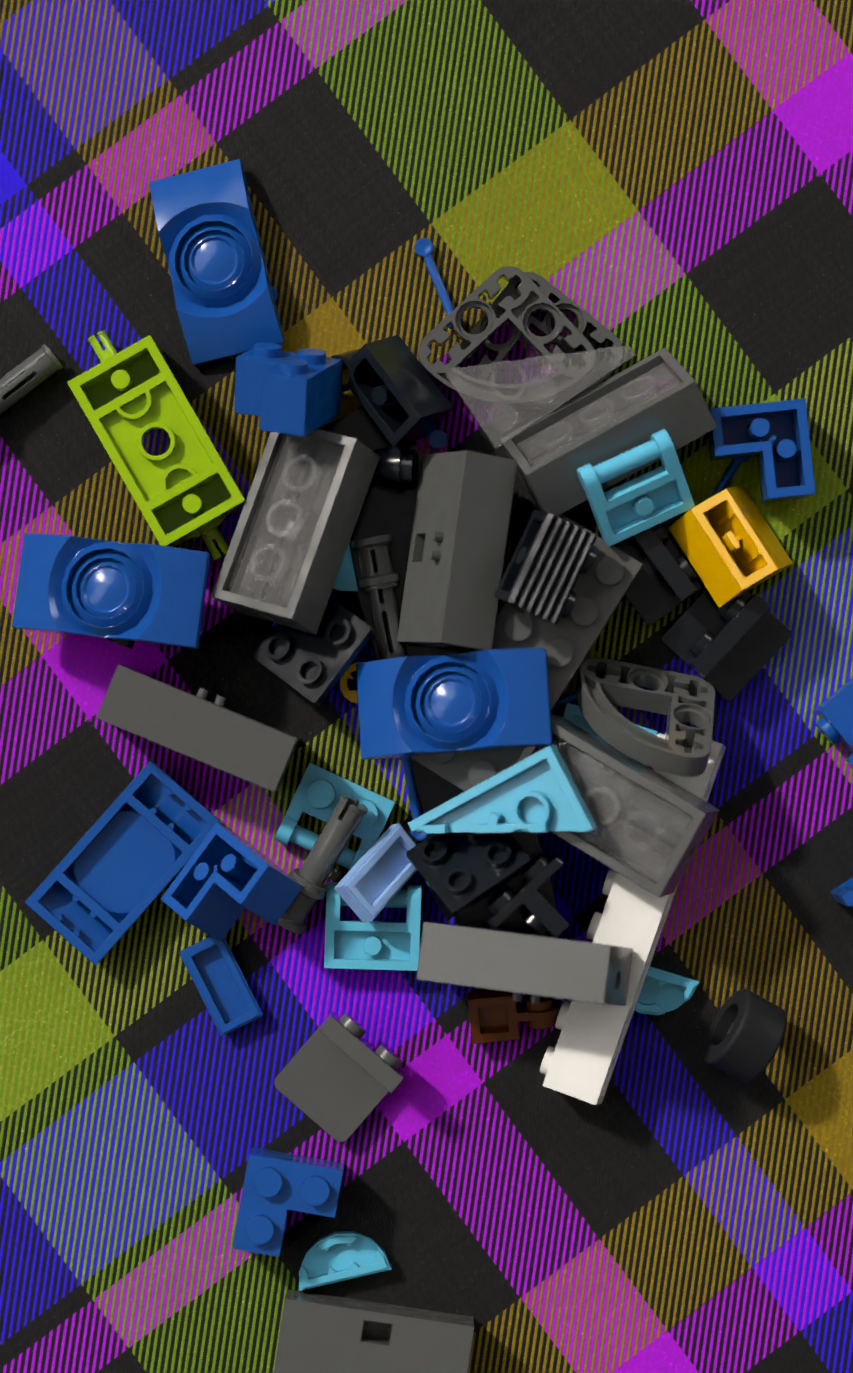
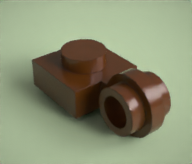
[468,990,560,1044]

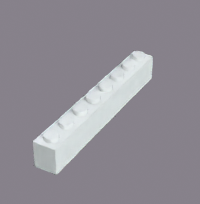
[540,733,726,1105]

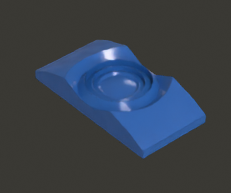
[149,159,285,366]
[12,533,211,649]
[356,648,553,760]
[25,760,222,966]

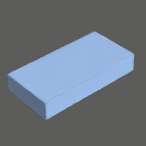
[334,823,417,923]

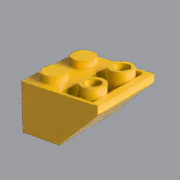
[668,485,793,608]

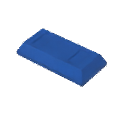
[179,936,263,1037]

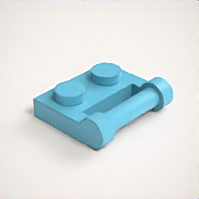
[576,429,695,547]
[274,763,395,873]
[324,882,422,971]

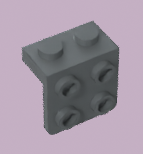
[274,1011,404,1142]

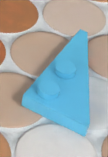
[408,745,597,834]

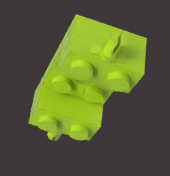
[67,330,246,561]

